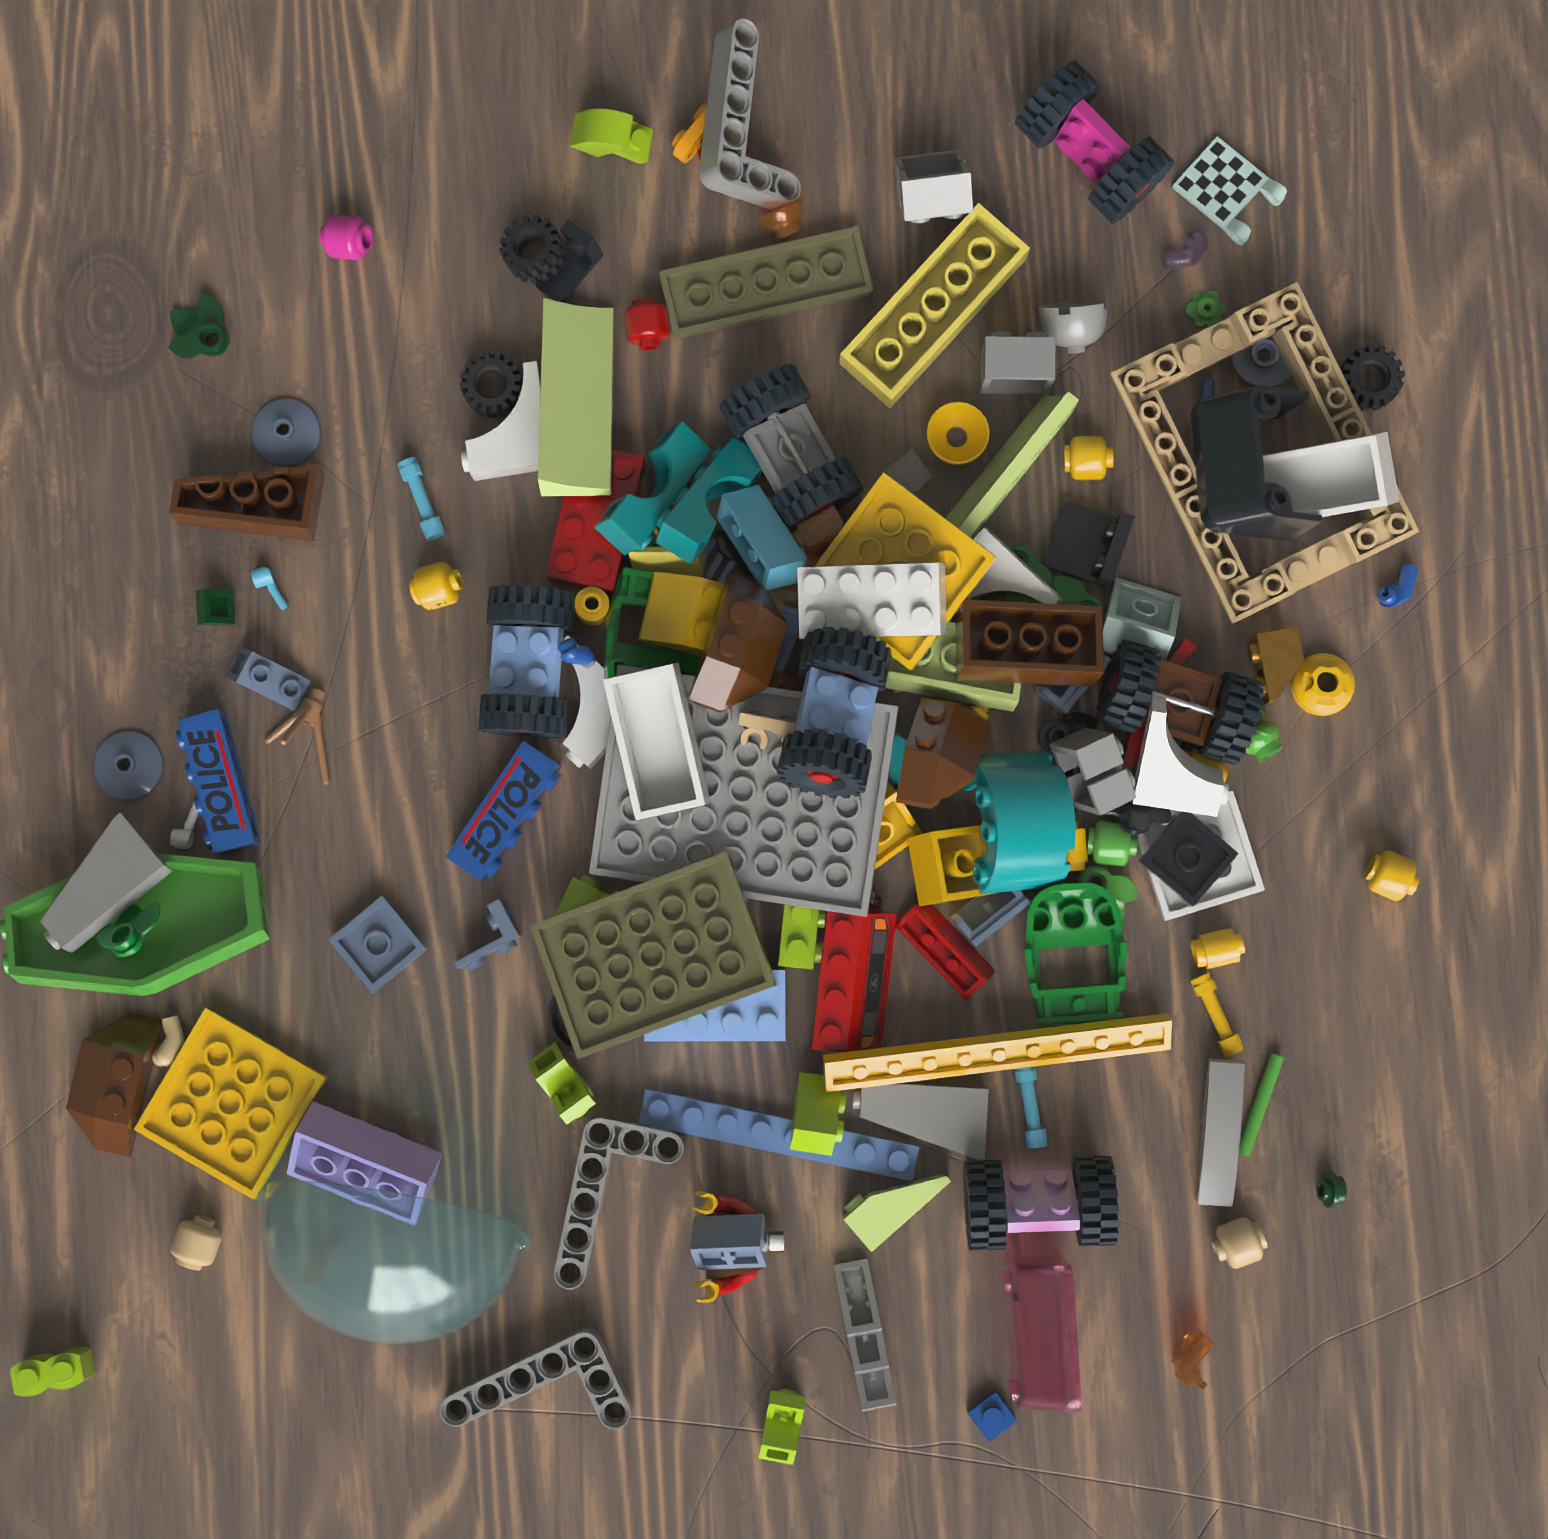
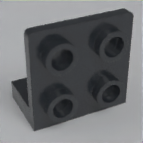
[1043,502,1135,588]

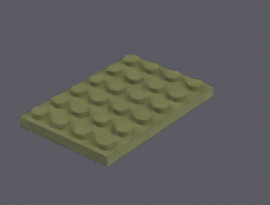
[530,851,777,1059]

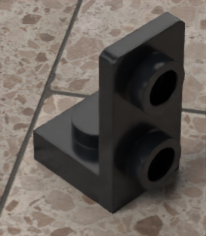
[535,219,604,303]

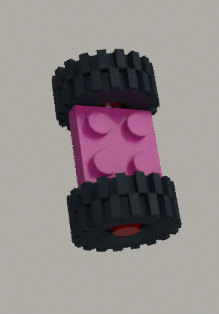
[1014,60,1175,224]

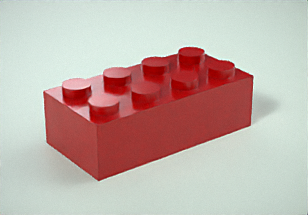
[546,450,646,596]

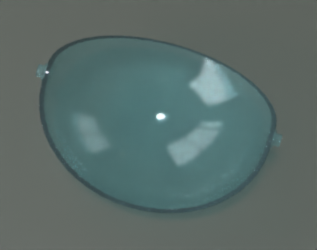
[257,1180,532,1344]

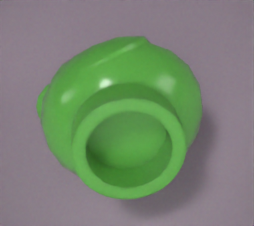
[1246,708,1283,762]

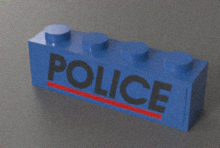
[176,709,262,855]
[446,741,561,881]

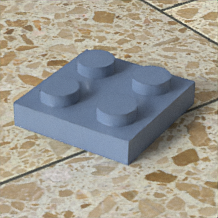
[328,895,428,994]

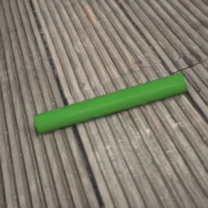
[1239,1053,1284,1157]

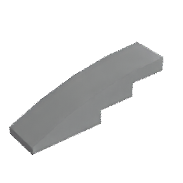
[1196,1058,1245,1207]
[833,1258,897,1412]

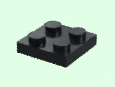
[1138,811,1239,907]

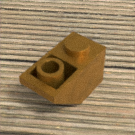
[1247,627,1304,705]

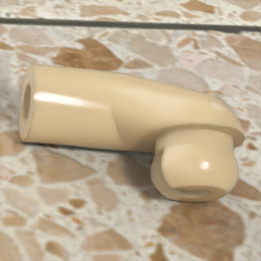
[152,1015,186,1067]

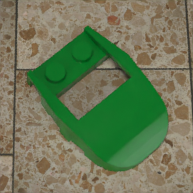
[604,567,701,679]
[1024,882,1128,1025]

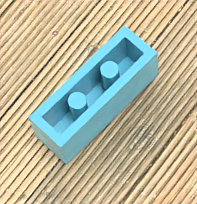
[717,485,807,591]

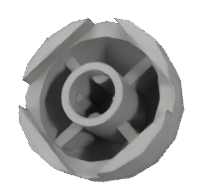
[1038,299,1107,354]

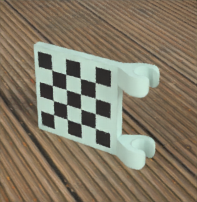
[1172,136,1287,246]

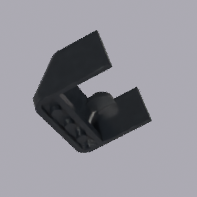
[1191,385,1323,541]

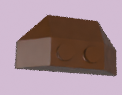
[687,572,788,713]
[896,696,990,809]
[66,1013,162,1157]

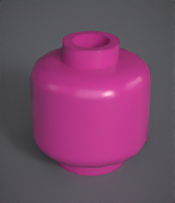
[319,214,373,260]

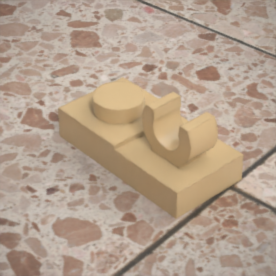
[738,711,797,749]

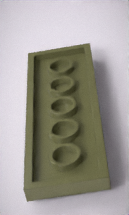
[659,226,874,340]

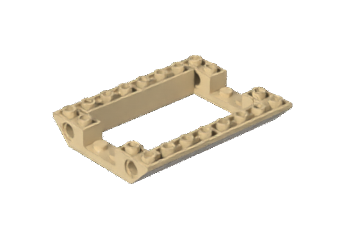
[1110,282,1419,624]

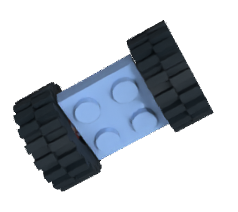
[478,585,576,738]
[777,627,892,798]

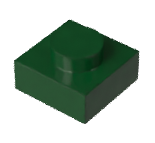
[195,589,235,626]

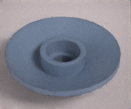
[1231,336,1292,387]
[252,399,321,467]
[94,731,163,800]

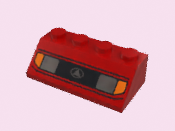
[812,910,897,1053]

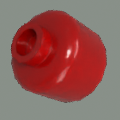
[624,297,670,351]

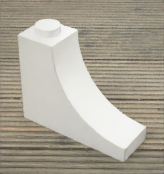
[461,361,541,481]
[966,528,1064,604]
[562,635,611,769]
[1133,695,1229,817]

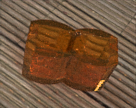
[792,504,844,561]

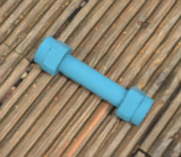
[397,457,446,541]
[1014,1066,1048,1149]

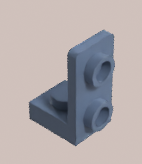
[224,646,310,711]
[454,899,522,972]

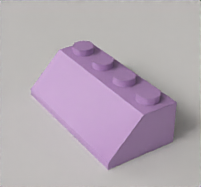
[286,1101,442,1226]

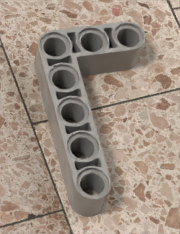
[699,18,801,209]
[554,1116,685,1290]
[440,1327,633,1430]

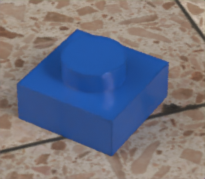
[967,1390,1017,1442]

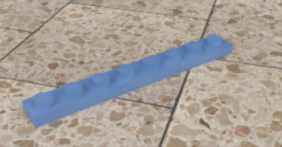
[638,1089,919,1181]

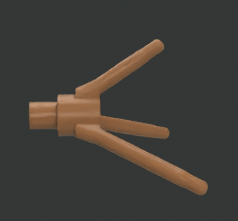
[264,688,329,785]

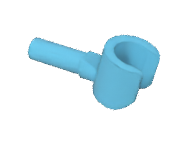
[251,567,289,611]

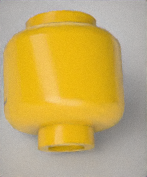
[1064,436,1114,480]
[409,561,464,610]
[1364,850,1420,901]

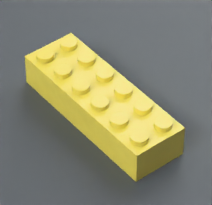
[839,203,1030,409]

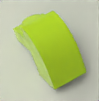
[570,109,653,164]
[527,1042,596,1124]
[758,1389,806,1465]

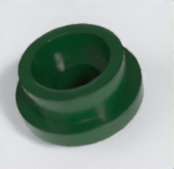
[1316,1172,1347,1208]

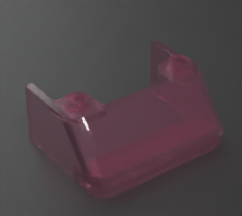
[1002,1254,1081,1413]

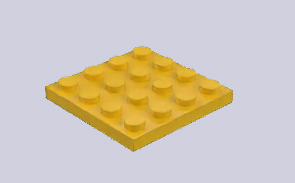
[814,472,997,671]
[134,1007,327,1200]

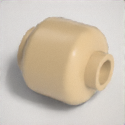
[170,1215,222,1271]
[1212,1217,1267,1269]

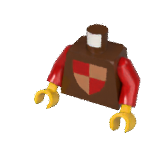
[693,1190,784,1303]

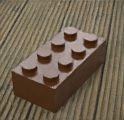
[956,600,1104,687]

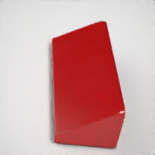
[895,901,995,1000]

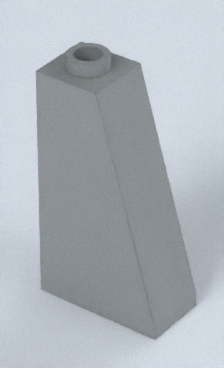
[40,812,172,953]
[853,1082,989,1160]

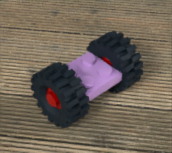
[963,1155,1119,1251]

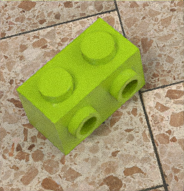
[778,904,826,969]
[790,1072,846,1156]

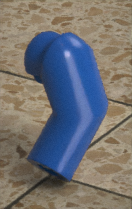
[1377,564,1418,607]
[558,638,596,668]

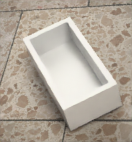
[1263,432,1399,517]
[797,563,947,639]
[603,663,710,820]

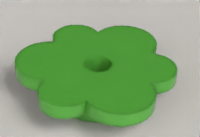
[1185,291,1226,328]

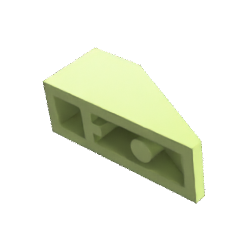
[843,1173,951,1252]

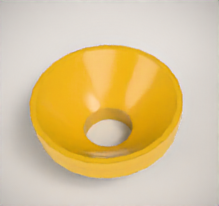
[926,402,990,465]
[1290,653,1355,716]

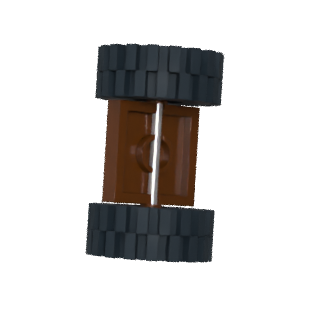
[1096,639,1264,765]

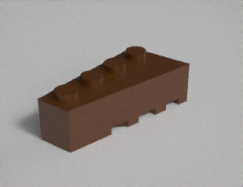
[169,463,324,541]

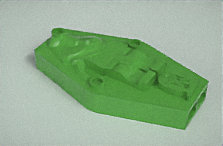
[0,853,270,996]

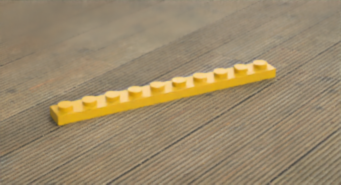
[823,1013,1172,1092]

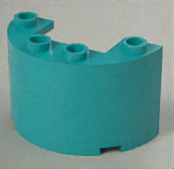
[963,751,1076,894]

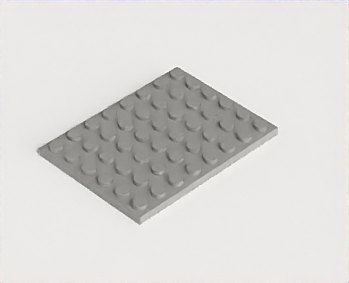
[589,665,899,917]

